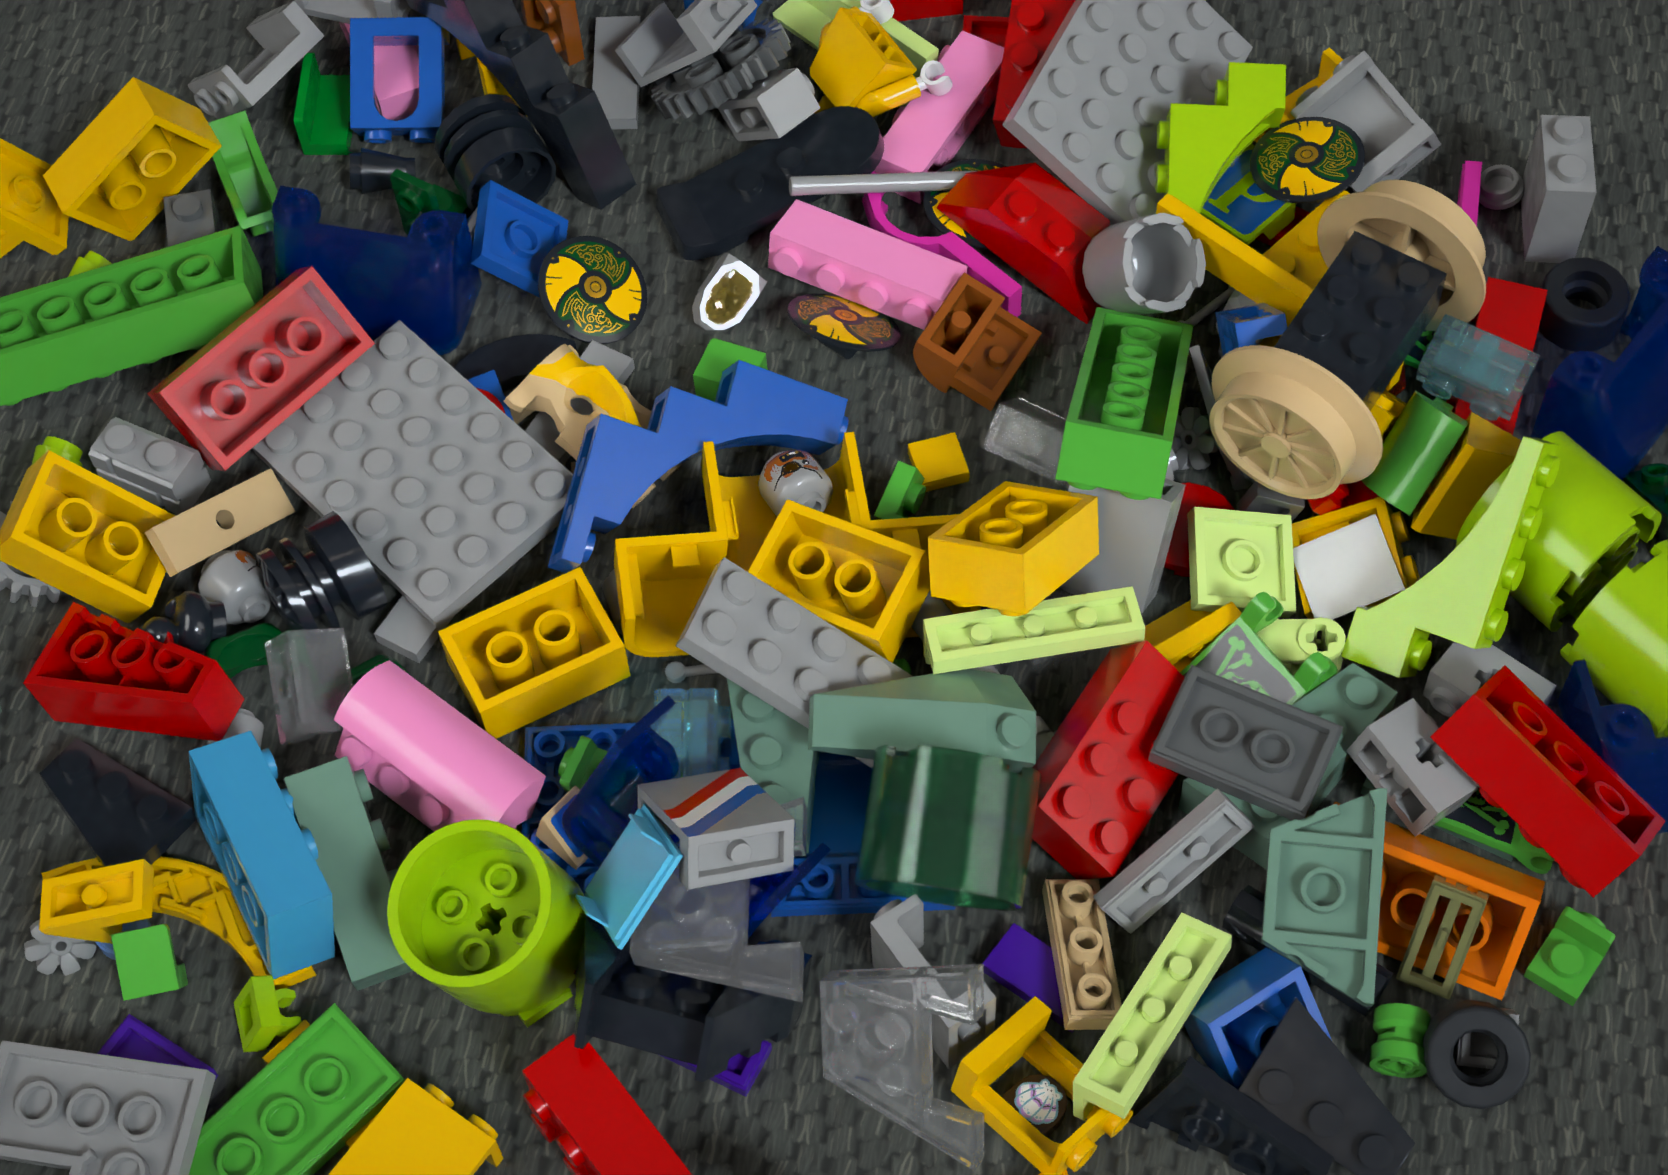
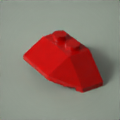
[937,162,1110,324]

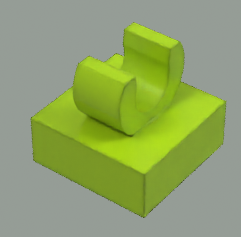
[234,975,302,1052]

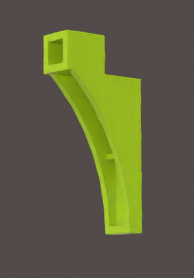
[1155,62,1286,214]
[1341,436,1560,678]

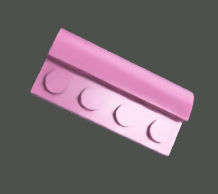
[334,660,546,832]

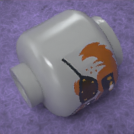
[758,450,833,517]
[198,550,272,625]

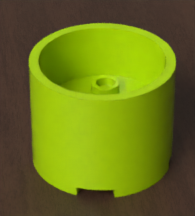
[1456,431,1662,632]
[1560,539,1668,744]
[387,819,587,1016]

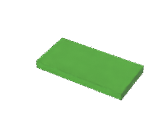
[189,1003,405,1175]

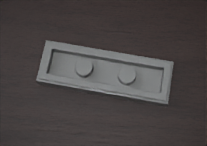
[592,16,641,130]
[1093,788,1255,934]

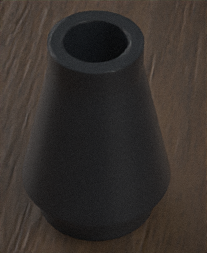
[350,148,416,194]

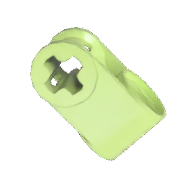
[1257,617,1346,675]

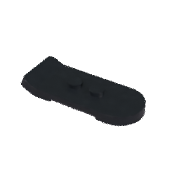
[656,106,884,261]

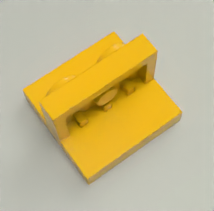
[0,138,69,259]

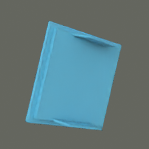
[575,803,683,950]

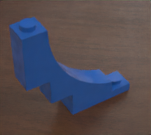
[548,360,849,573]

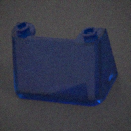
[272,185,482,355]
[1531,246,1668,481]

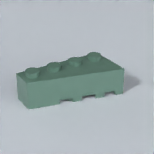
[1178,663,1398,869]
[726,678,819,855]
[284,756,413,991]

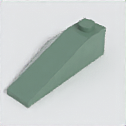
[808,669,1036,781]

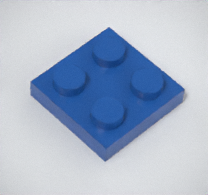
[471,180,568,298]

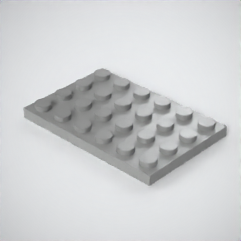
[1003,0,1253,225]
[252,320,573,629]

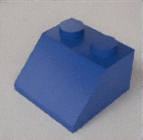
[1184,948,1332,1089]

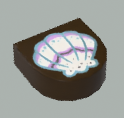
[1002,1074,1067,1137]

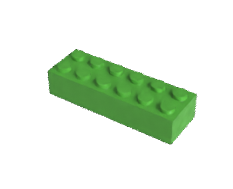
[0,225,263,406]
[1055,307,1193,500]

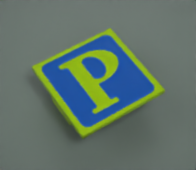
[1200,143,1297,245]

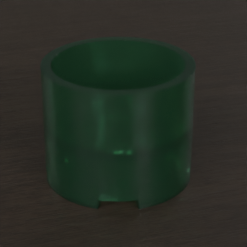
[854,745,1041,911]

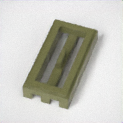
[1396,874,1489,1000]

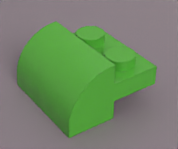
[1362,390,1469,516]

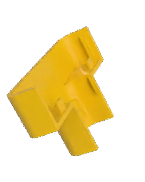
[614,432,982,657]

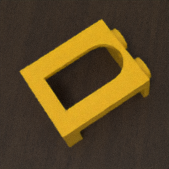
[951,996,1133,1175]

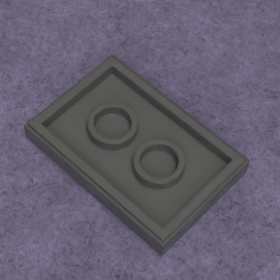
[1148,665,1344,820]

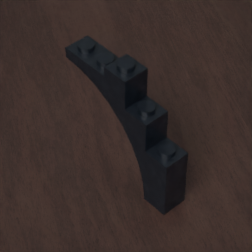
[407,0,637,210]

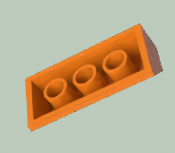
[1333,802,1545,1001]

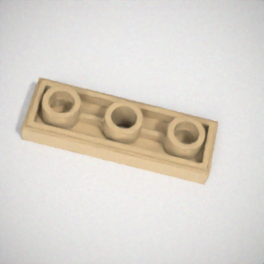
[145,468,296,577]
[1042,879,1122,1030]

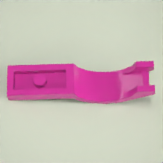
[862,171,1022,317]

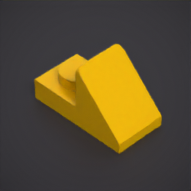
[39,859,154,944]

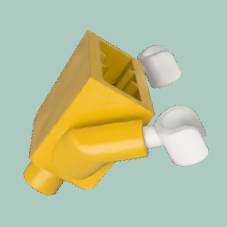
[810,0,953,117]

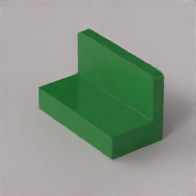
[294,52,353,155]

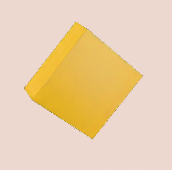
[908,432,969,492]

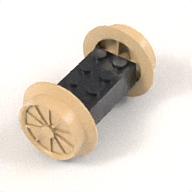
[1209,180,1486,499]

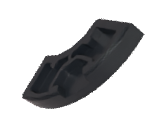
[454,334,577,392]

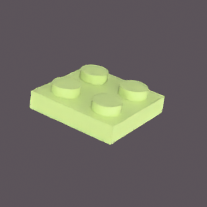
[1187,507,1296,618]

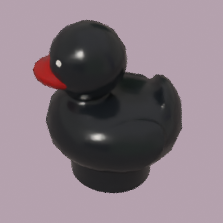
[141,591,227,654]

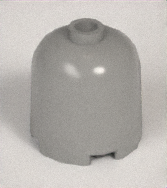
[1082,213,1206,315]

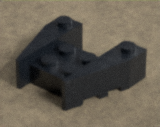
[574,911,813,1082]

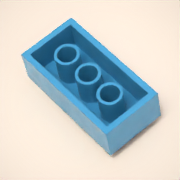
[188,731,335,979]

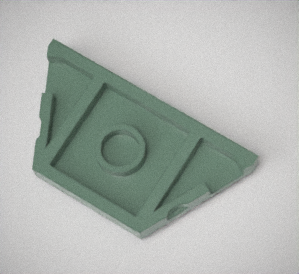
[1261,788,1387,1007]

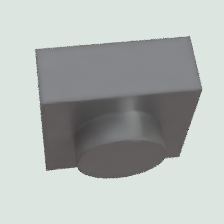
[1237,481,1305,521]

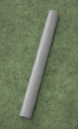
[789,170,976,196]

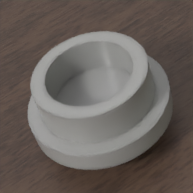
[1479,164,1524,210]

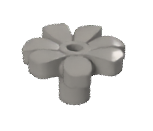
[1171,407,1218,470]
[24,919,97,976]

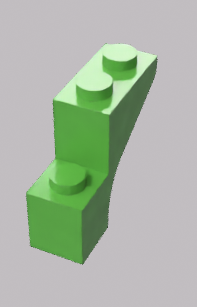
[209,111,287,237]

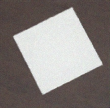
[1293,514,1405,620]

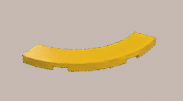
[41,856,316,991]

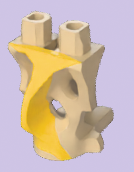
[504,344,682,508]

